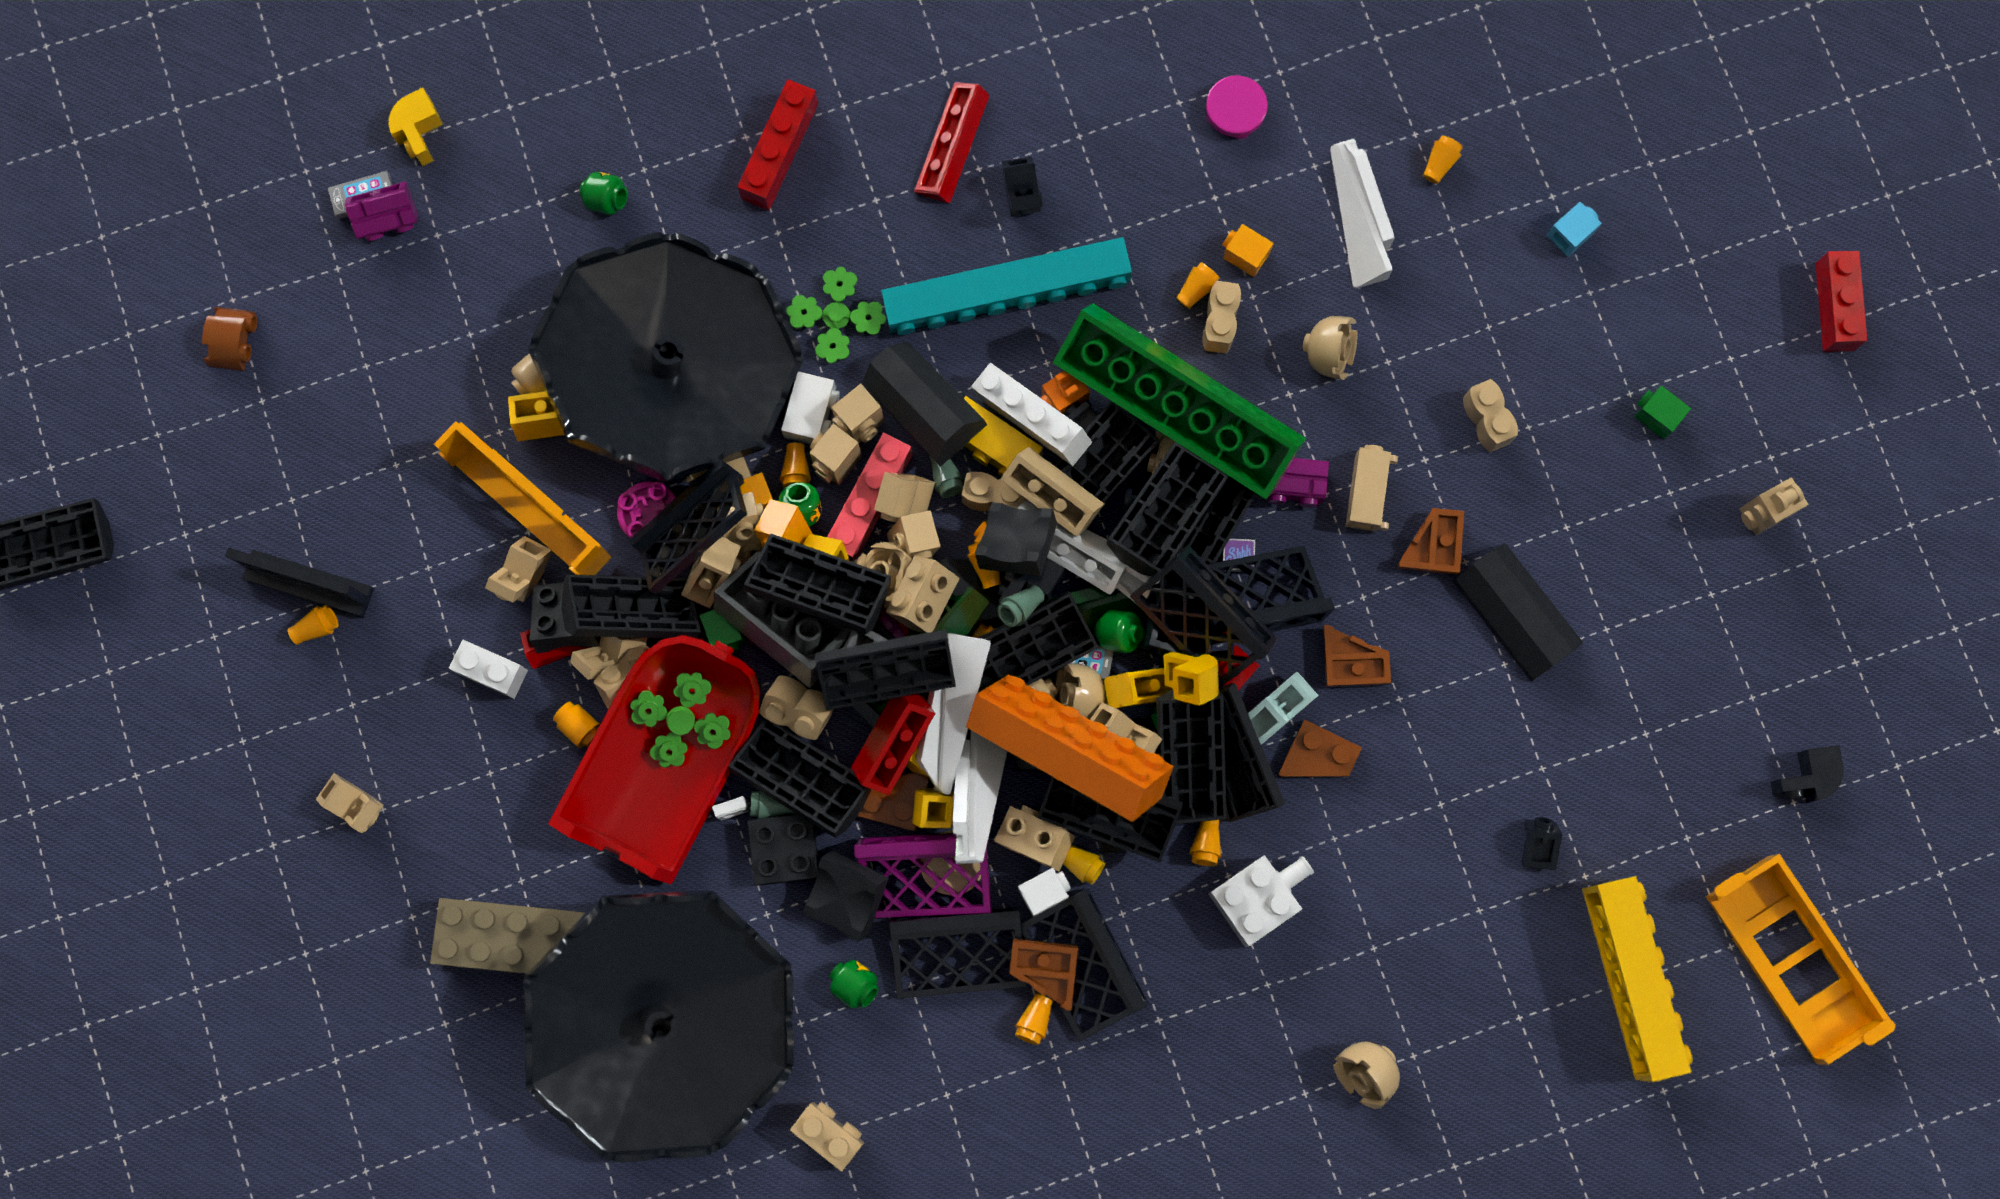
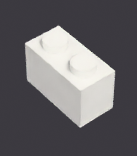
[781,371,840,444]
[449,640,528,699]
[1018,868,1071,917]

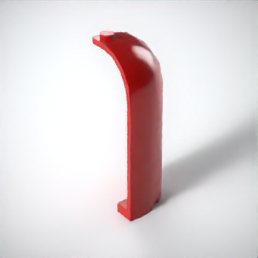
[548,635,760,885]

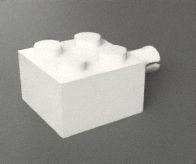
[1208,855,1314,947]

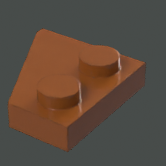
[1397,508,1464,575]
[1322,625,1391,687]
[1277,719,1362,778]
[857,773,930,832]
[1009,939,1078,1010]

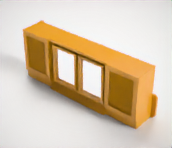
[434,421,612,575]
[1705,854,1895,1065]

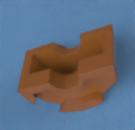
[202,306,258,371]

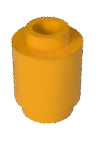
[553,701,601,748]

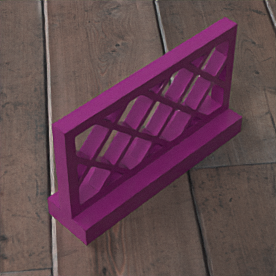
[854,833,992,918]

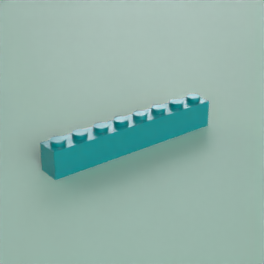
[881,237,1132,335]

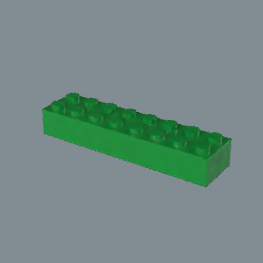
[1053,303,1307,499]

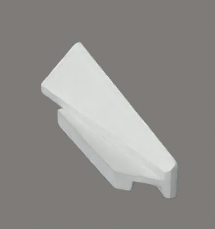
[1330,139,1395,288]
[1018,500,1161,602]
[916,633,991,795]
[953,730,1007,864]

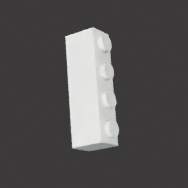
[971,363,1092,467]

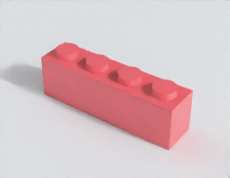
[827,432,913,561]

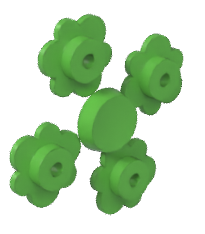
[786,267,886,364]
[630,672,731,767]

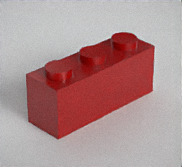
[1815,251,1867,352]
[851,694,936,795]

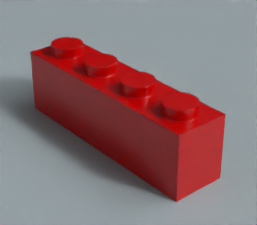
[738,79,818,211]

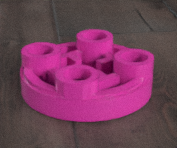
[1206,76,1267,139]
[617,482,676,538]

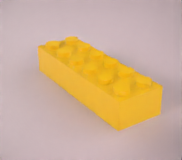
[1582,876,1692,1082]

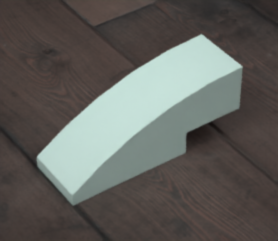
[1248,672,1319,745]

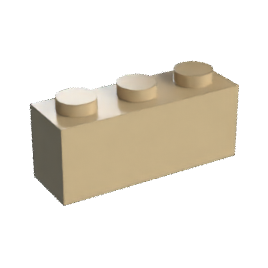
[1001,447,1104,537]

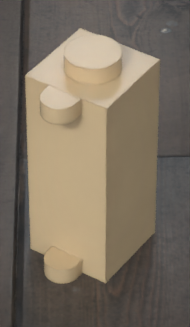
[1345,445,1398,532]

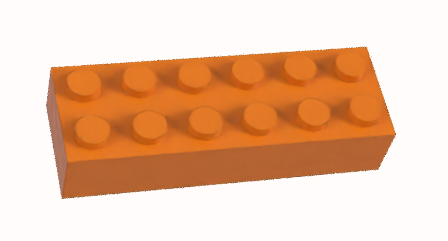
[966,674,1174,822]

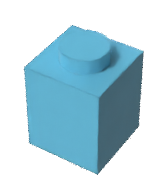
[1547,202,1602,257]

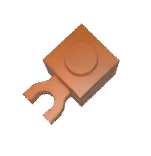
[1040,371,1090,414]

